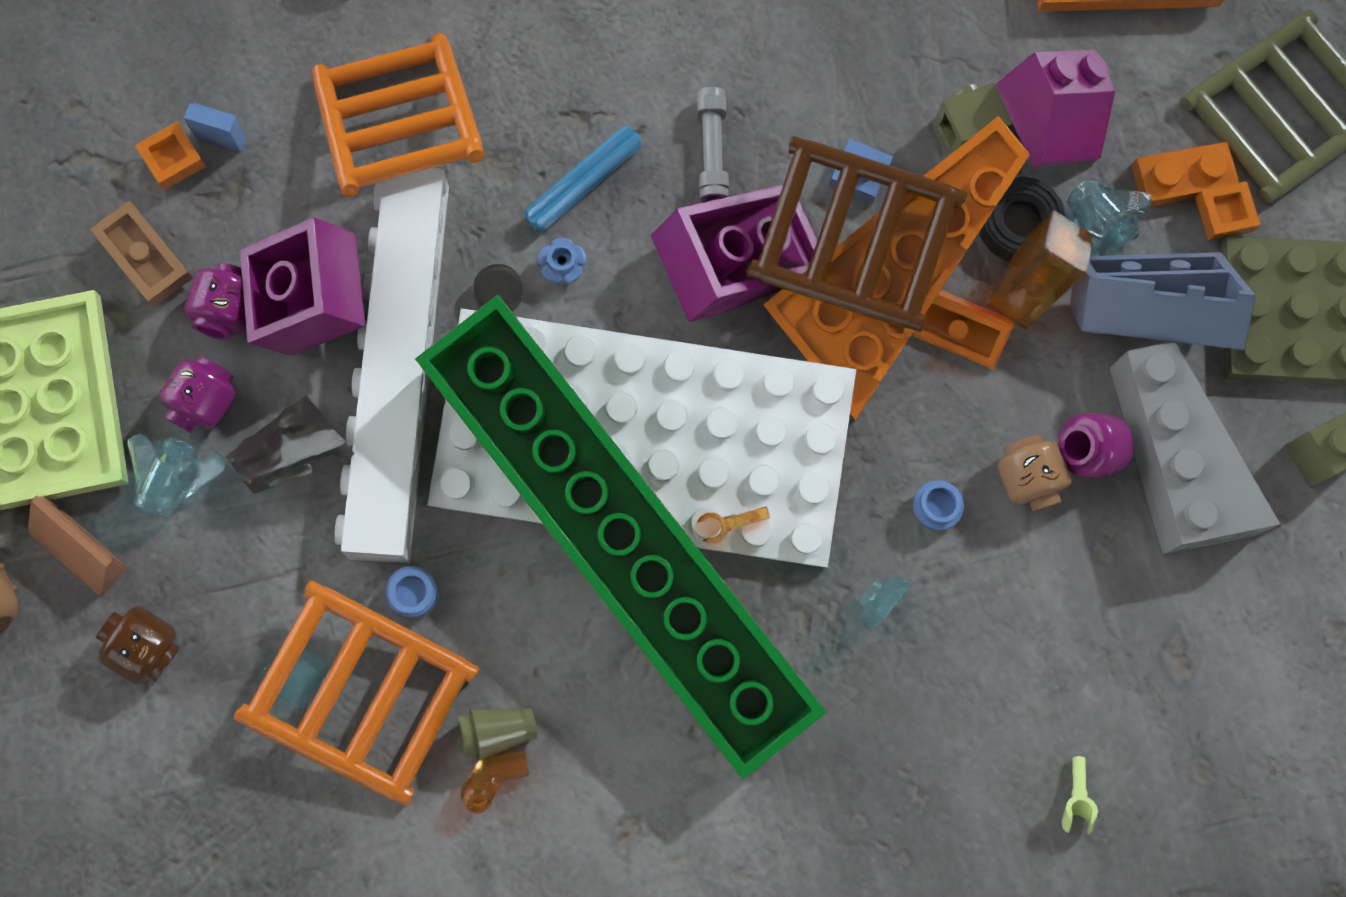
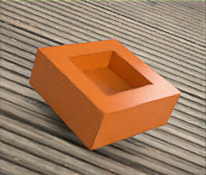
[135,121,206,191]
[1195,181,1261,241]

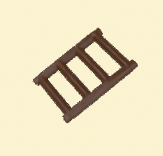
[746,136,967,332]

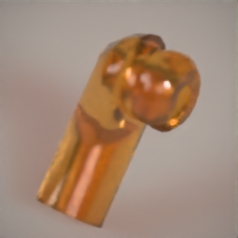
[461,750,529,814]

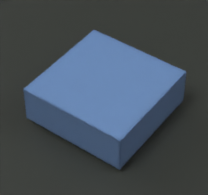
[184,103,247,152]

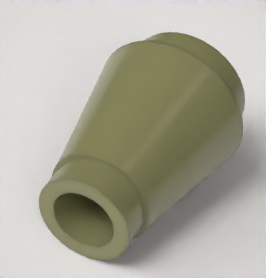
[457,708,537,761]

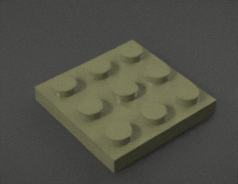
[1220,236,1346,385]

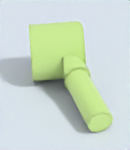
[1061,756,1098,835]

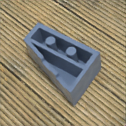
[1069,252,1256,350]

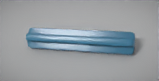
[524,125,642,232]

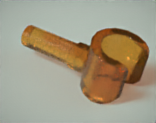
[697,506,770,543]

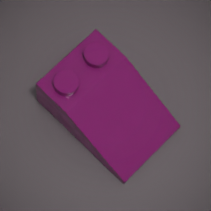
[650,185,817,322]

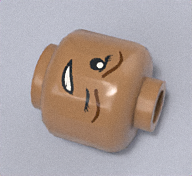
[997,434,1072,512]

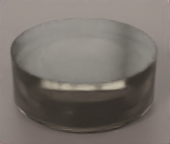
[473,264,523,312]

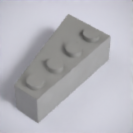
[1110,342,1280,555]

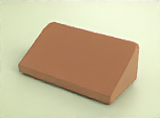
[28,495,127,596]

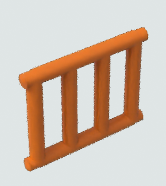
[312,33,485,197]
[234,580,479,806]

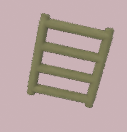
[1180,10,1346,204]

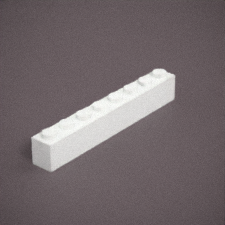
[335,168,449,564]

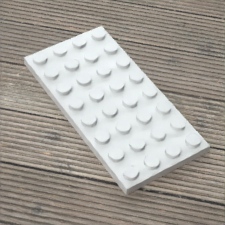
[427,308,856,568]

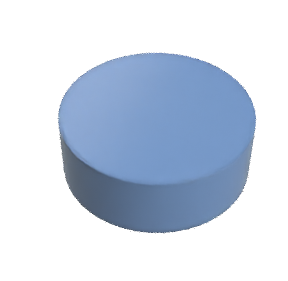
[385,566,439,619]

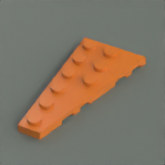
[763,116,1030,420]

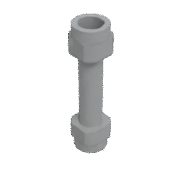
[697,87,729,203]

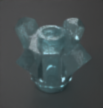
[1067,179,1152,256]
[127,434,225,517]

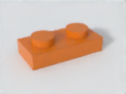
[1131,142,1240,209]

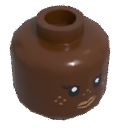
[95,606,180,685]

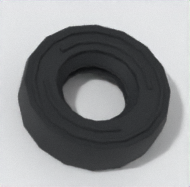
[980,176,1066,264]

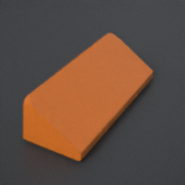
[911,290,1014,370]

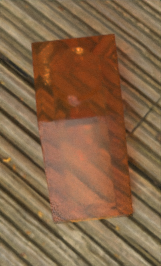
[986,210,1094,330]

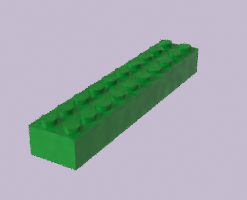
[415,295,827,780]

